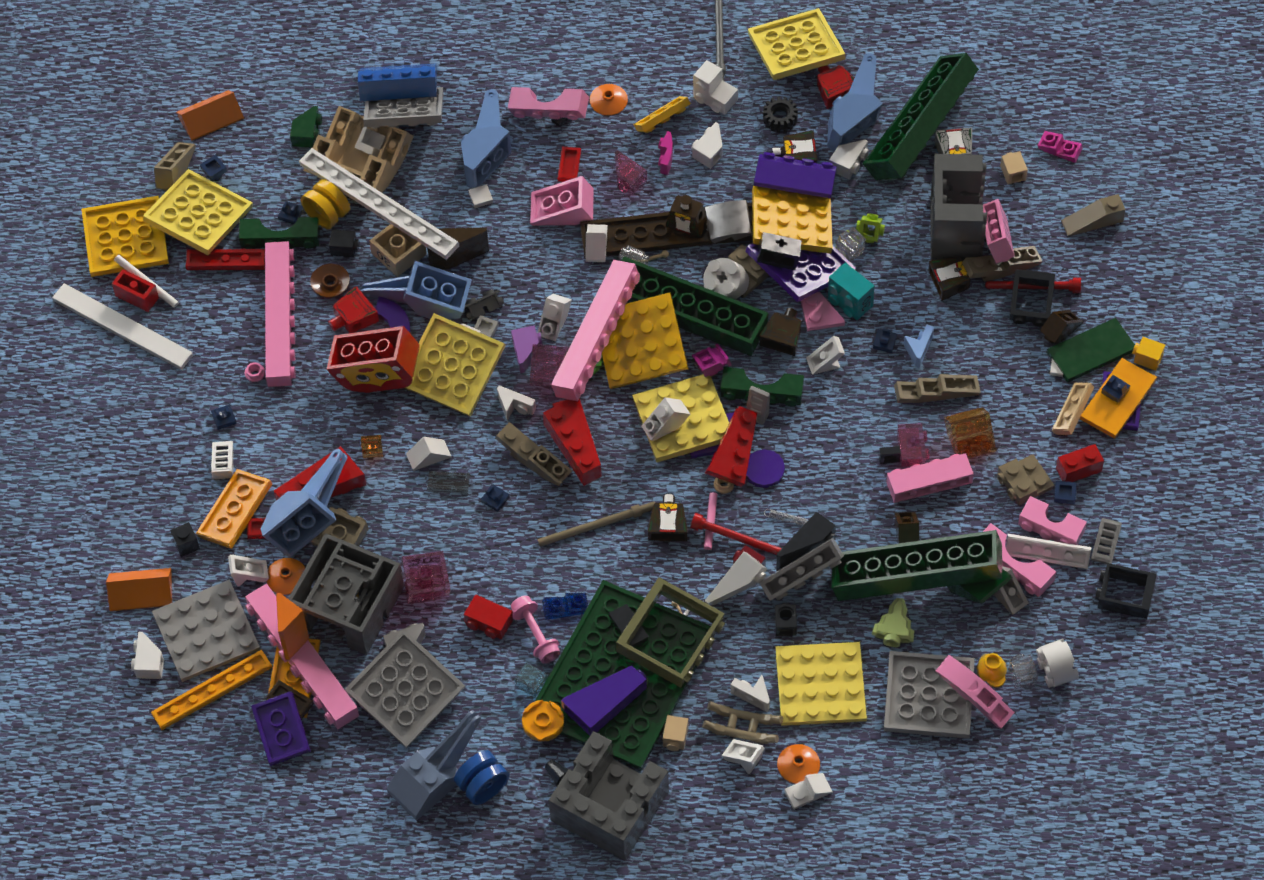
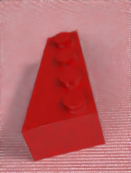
[543,398,602,486]
[274,446,366,500]

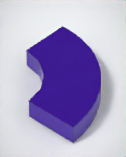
[376,297,411,334]

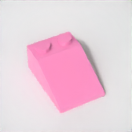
[530,176,594,226]

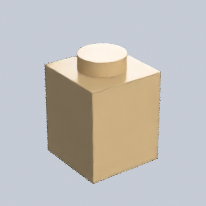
[1000,151,1028,184]
[663,715,689,751]

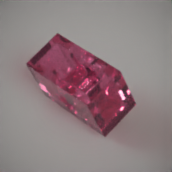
[897,423,930,469]

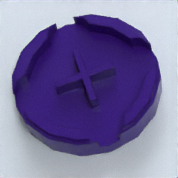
[746,449,785,488]

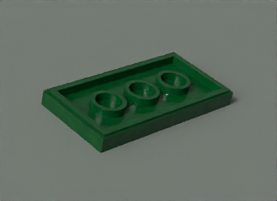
[1046,318,1135,383]

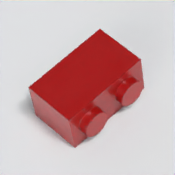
[112,269,159,312]
[1056,444,1104,482]
[464,594,513,639]

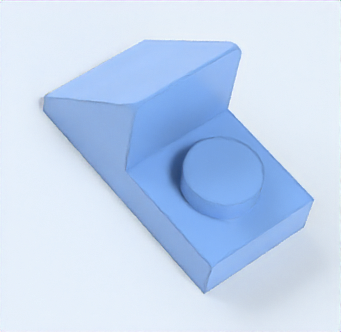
[904,325,934,368]

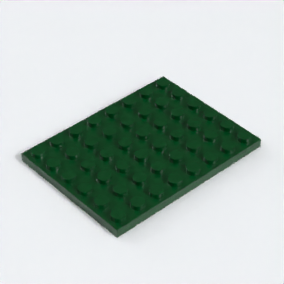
[535,580,711,770]

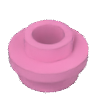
[245,362,265,382]

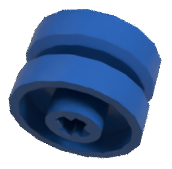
[454,750,510,805]

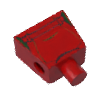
[817,65,854,109]
[328,286,379,333]

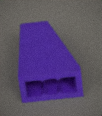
[561,665,647,736]

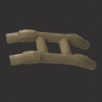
[702,701,783,744]

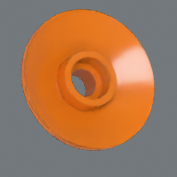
[590,84,628,115]
[266,558,305,595]
[777,744,820,784]

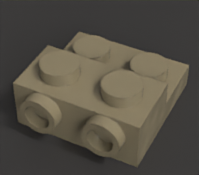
[726,244,769,298]
[997,454,1055,505]
[311,507,369,547]

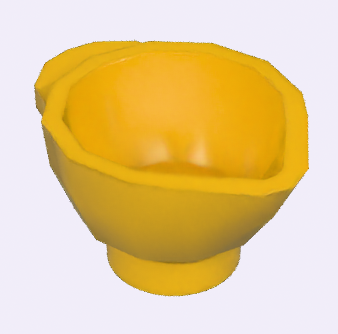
[977,653,1007,688]

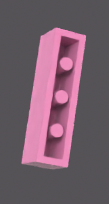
[983,199,1015,264]
[886,453,974,503]

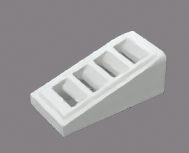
[211,441,233,479]

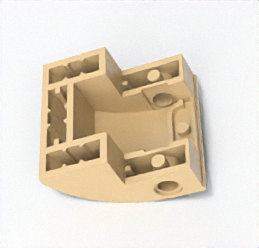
[303,106,414,193]

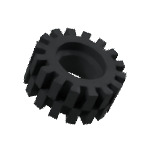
[763,96,798,133]

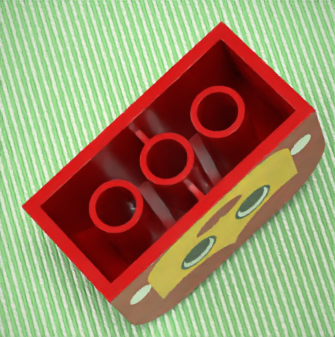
[326,326,420,393]

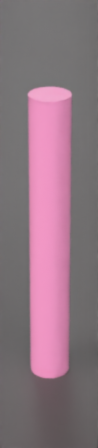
[704,492,718,550]

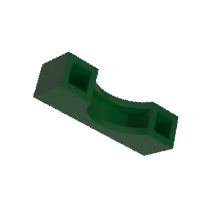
[239,217,320,249]
[721,367,804,407]

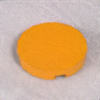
[522,700,564,742]

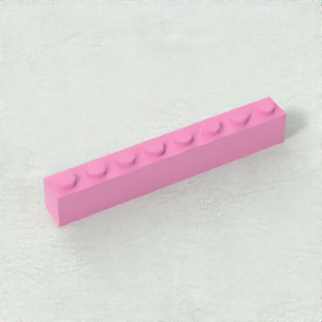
[265,241,296,387]
[551,260,640,401]
[245,583,359,730]

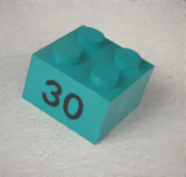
[828,263,875,320]

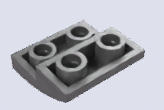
[705,200,753,243]

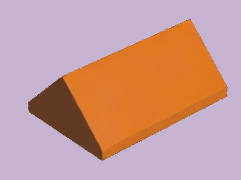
[176,90,244,141]
[106,568,172,611]
[276,593,310,660]

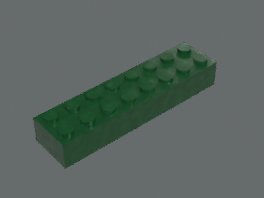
[863,53,979,180]
[621,256,769,356]
[832,530,1003,601]

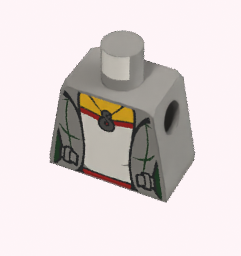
[934,128,972,155]

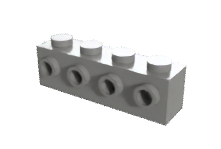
[759,538,844,601]

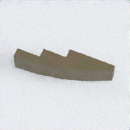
[894,374,981,403]

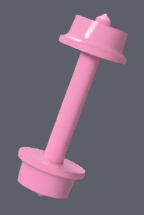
[511,596,561,664]

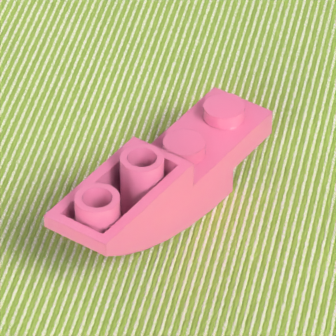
[935,655,1015,729]

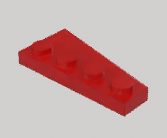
[705,406,757,487]

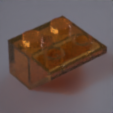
[944,407,997,458]

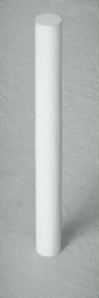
[114,255,179,308]

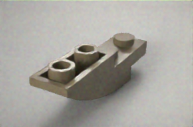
[962,246,1042,281]
[495,422,572,486]

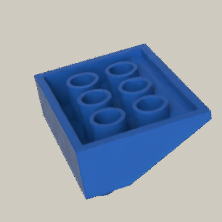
[358,63,437,101]

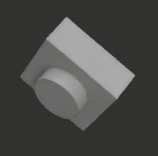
[474,315,499,338]

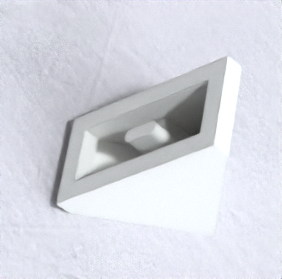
[406,437,451,471]

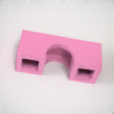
[1018,496,1087,545]

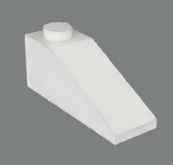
[705,552,767,605]

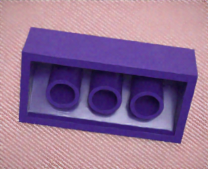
[753,152,837,198]

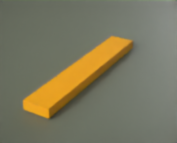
[151,649,273,730]

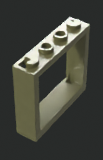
[615,577,725,688]

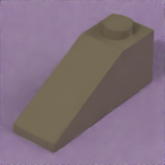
[154,142,196,191]
[1061,194,1126,237]

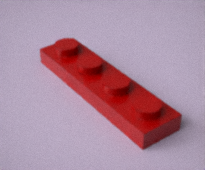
[186,249,265,270]

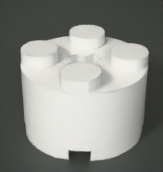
[703,258,749,300]
[1036,639,1079,688]

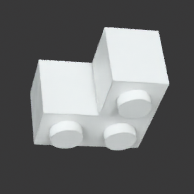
[693,60,738,115]

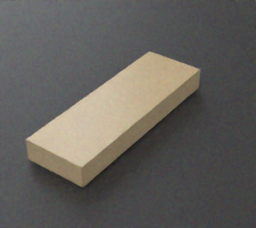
[1052,383,1094,435]

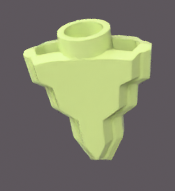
[872,598,914,647]

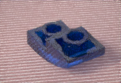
[542,593,588,620]

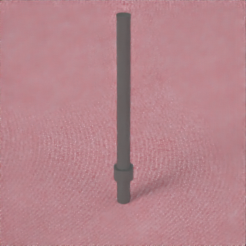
[715,0,726,81]

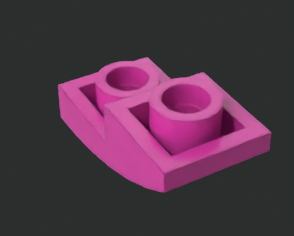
[658,131,673,176]
[1037,131,1083,163]

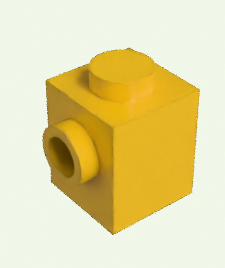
[1132,337,1166,371]

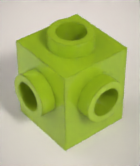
[856,213,885,243]

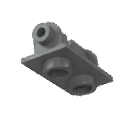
[464,289,504,320]

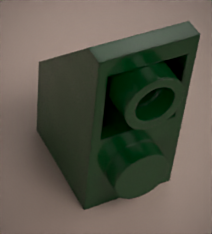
[290,106,322,148]

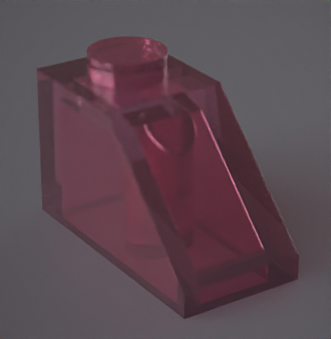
[615,150,647,195]

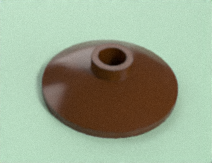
[310,264,350,298]

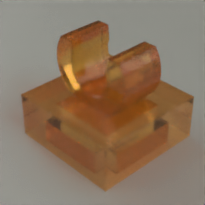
[361,435,383,458]

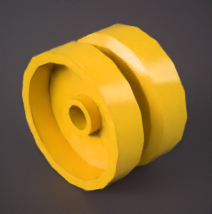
[300,179,351,229]

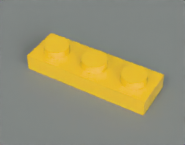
[633,96,691,133]

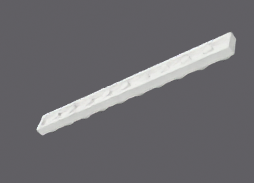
[299,148,459,260]

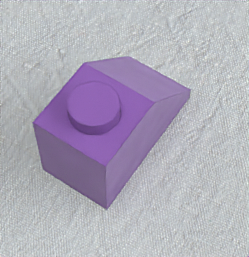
[511,325,542,373]

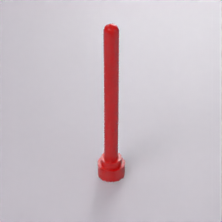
[985,278,1081,293]
[690,513,782,555]

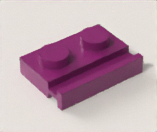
[692,344,732,377]

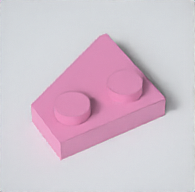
[801,292,845,331]

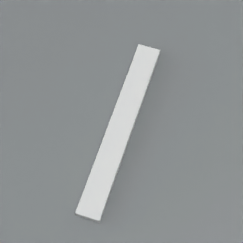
[52,284,193,370]

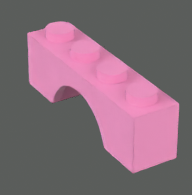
[508,87,589,120]
[983,523,1056,597]

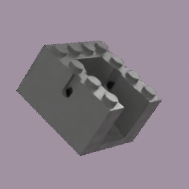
[930,154,987,261]
[288,533,404,655]
[548,731,669,861]

